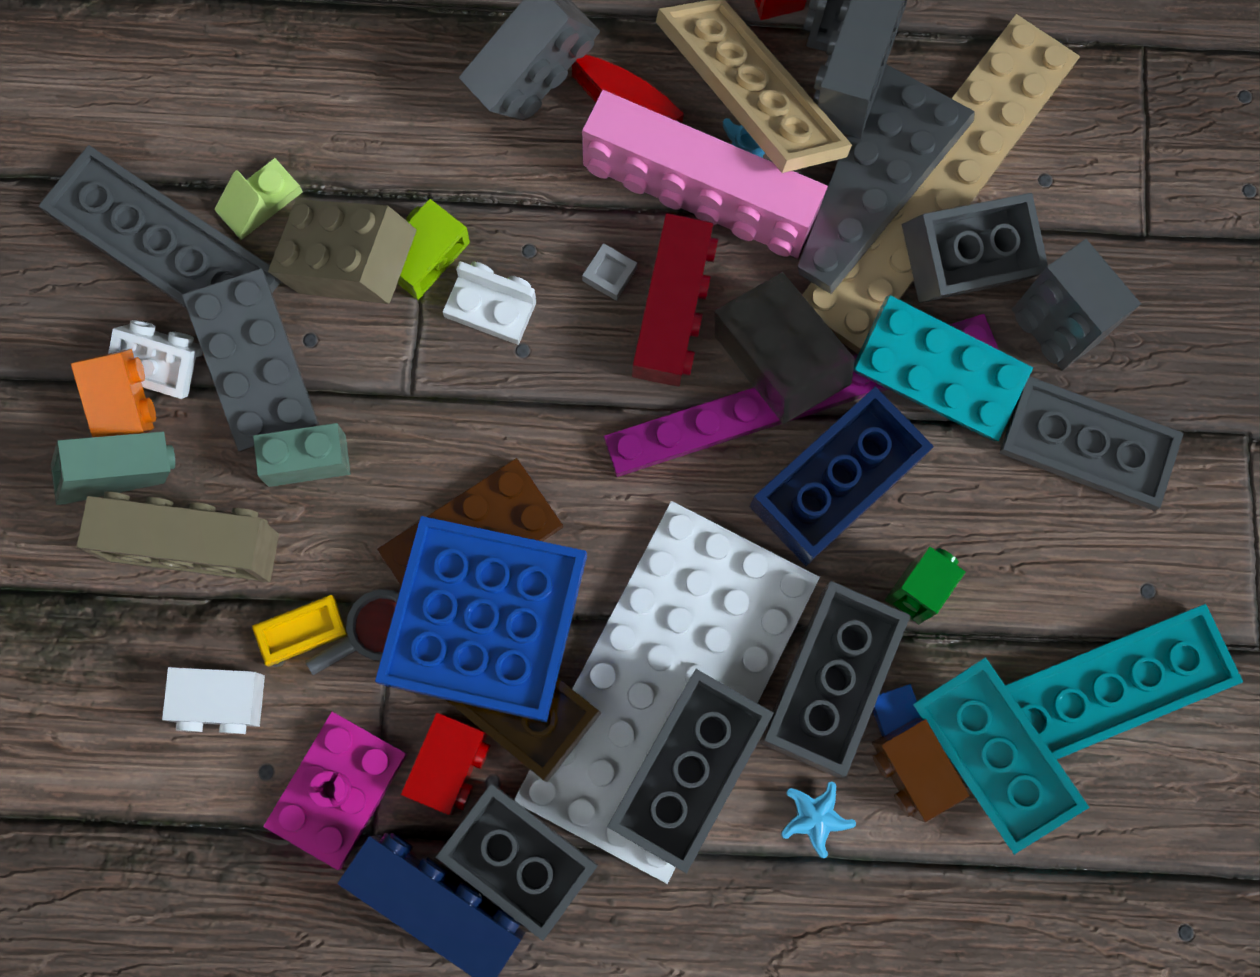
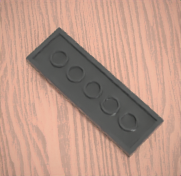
[38,145,281,309]

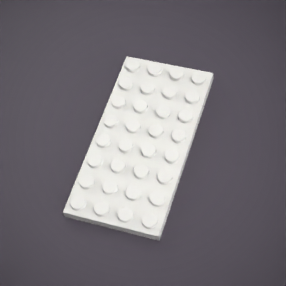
[514,501,820,884]

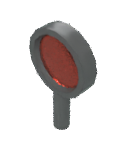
[305,589,399,675]

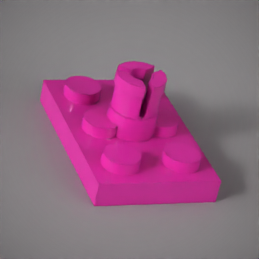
[263,711,408,870]

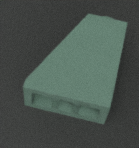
[50,432,175,505]

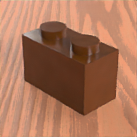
[871,718,970,823]

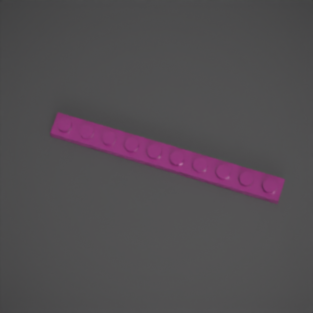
[604,314,999,477]

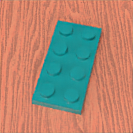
[851,295,1033,441]
[913,657,1090,855]

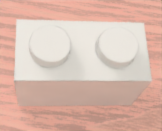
[162,667,265,734]

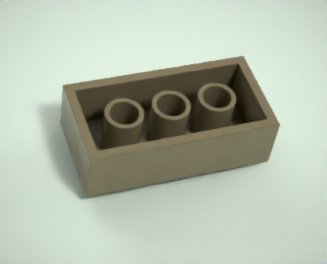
[77,492,279,583]

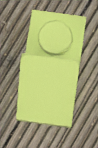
[214,158,303,240]

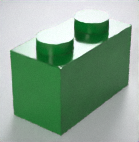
[885,547,966,625]

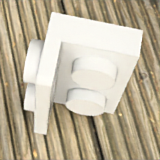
[443,261,536,345]
[108,320,203,399]

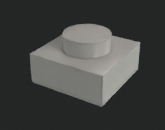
[582,243,638,301]

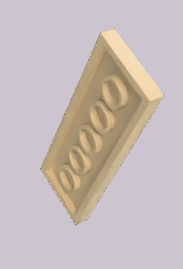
[656,0,852,173]

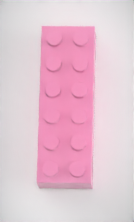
[582,90,828,258]

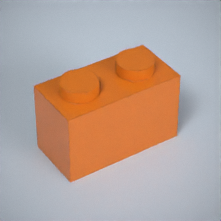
[71,349,156,437]

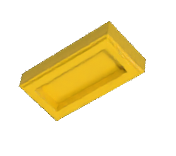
[252,595,348,667]

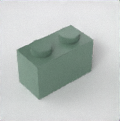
[253,423,351,487]

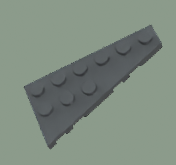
[798,64,975,294]

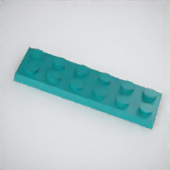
[1006,604,1243,759]

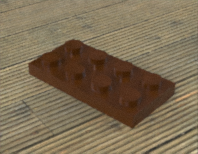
[377,458,563,586]

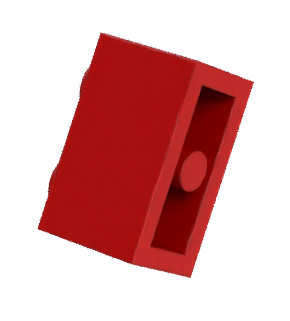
[401,712,491,815]

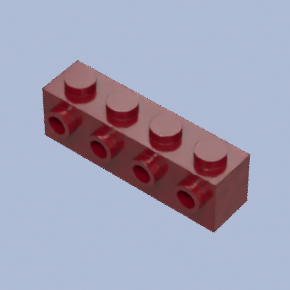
[632,213,718,387]

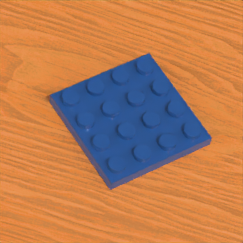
[375,516,587,722]

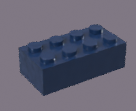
[749,386,934,566]
[337,832,526,977]

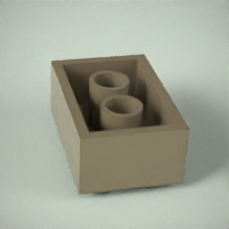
[268,199,417,304]

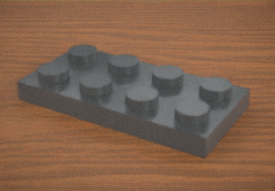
[182,268,319,452]
[999,376,1184,511]

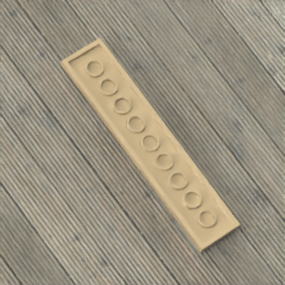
[794,14,1080,354]

